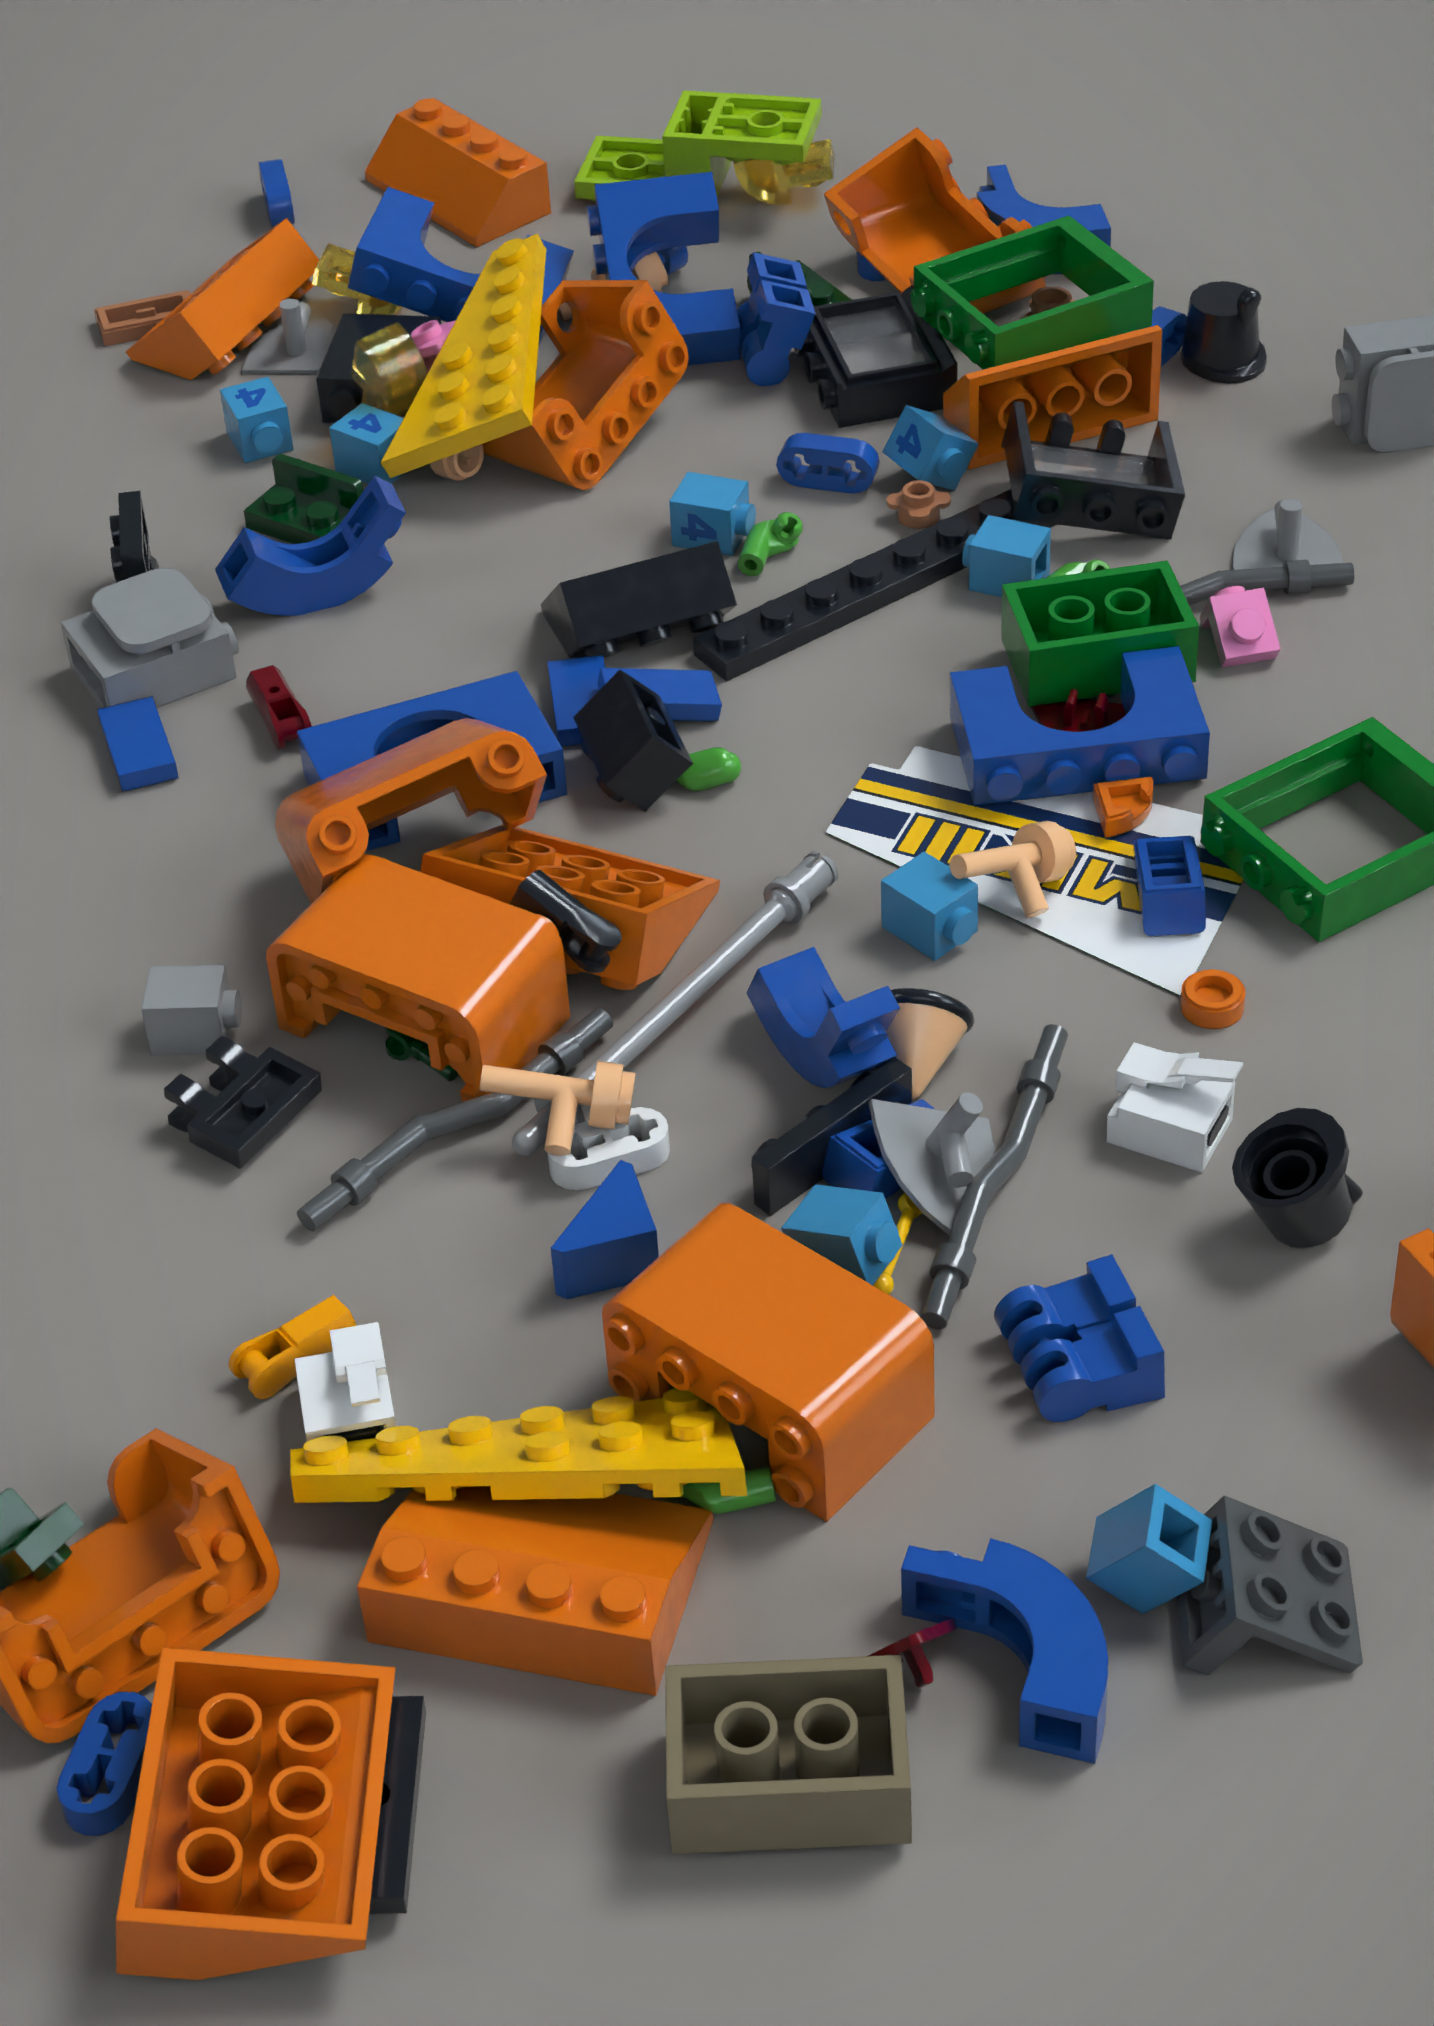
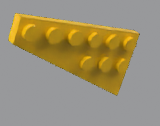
[380,234,547,478]
[290,1388,747,1503]

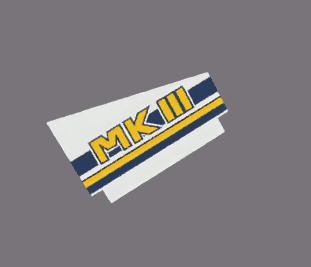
[826,746,1244,996]

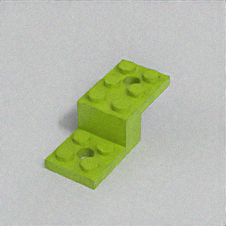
[574,90,822,202]

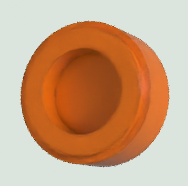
[1180,969,1246,1029]

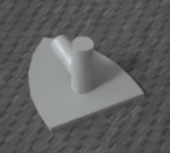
[242,299,337,374]
[1233,498,1344,570]
[869,1092,995,1235]

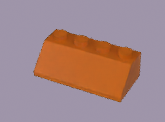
[365,98,551,247]
[125,218,323,380]
[943,325,1162,470]

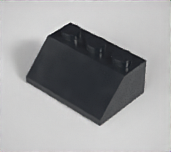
[540,541,737,658]

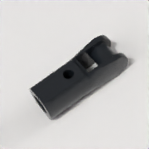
[510,870,622,973]

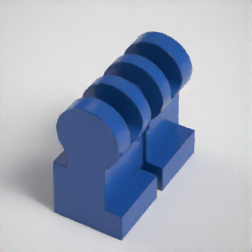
[737,252,815,386]
[994,1254,1165,1422]

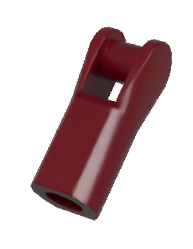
[246,665,312,750]

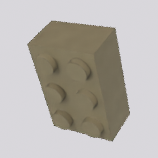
[665,1655,912,1854]

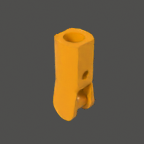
[228,1295,356,1399]

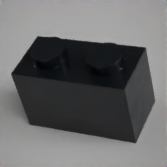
[573,670,693,812]

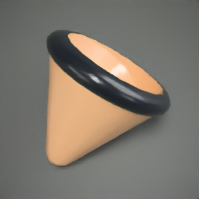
[886,988,975,1100]

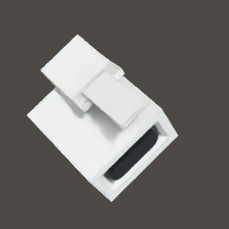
[1106,1042,1244,1173]
[294,1322,396,1441]

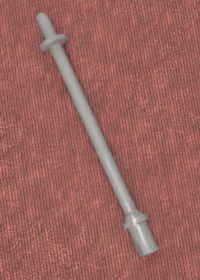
[512,851,838,1156]

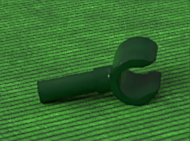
[385,1027,458,1081]

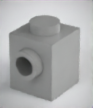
[141,964,242,1055]

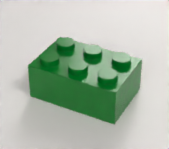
[1001,560,1199,707]

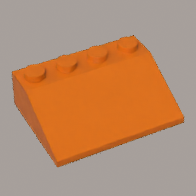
[420,824,720,990]
[357,1486,714,1696]
[116,1647,395,1980]

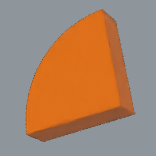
[1093,777,1153,838]

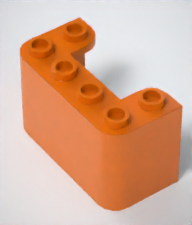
[266,854,571,1101]
[602,1203,935,1522]

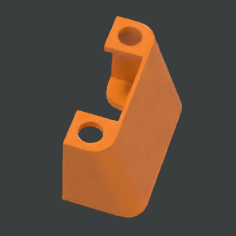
[824,127,1047,314]
[482,280,689,490]

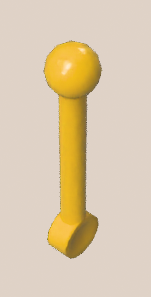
[873,1193,922,1295]

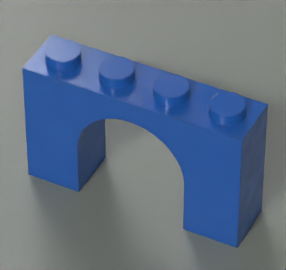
[587,172,740,366]
[348,187,574,348]
[950,646,1210,806]
[297,671,568,852]

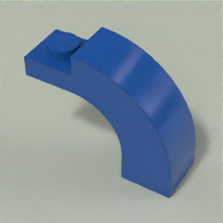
[977,164,1111,275]
[215,476,406,616]
[746,947,900,1088]
[901,1538,1108,1764]

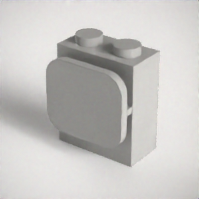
[1331,314,1434,453]
[61,568,239,708]

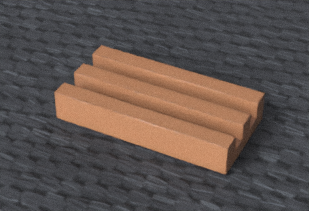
[94,290,190,346]

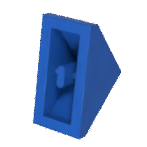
[550,1160,659,1299]

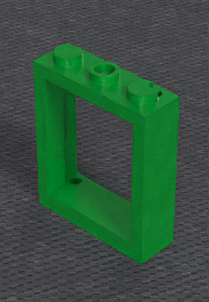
[910,215,1154,370]
[1200,717,1434,942]

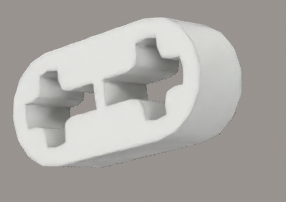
[547,1107,670,1191]

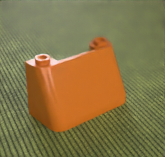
[275,718,547,904]
[0,1428,280,1743]

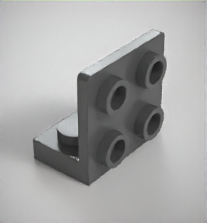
[1177,1495,1363,1675]

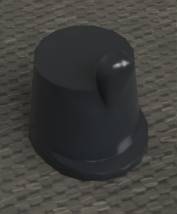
[1180,281,1267,384]
[1232,1108,1363,1248]

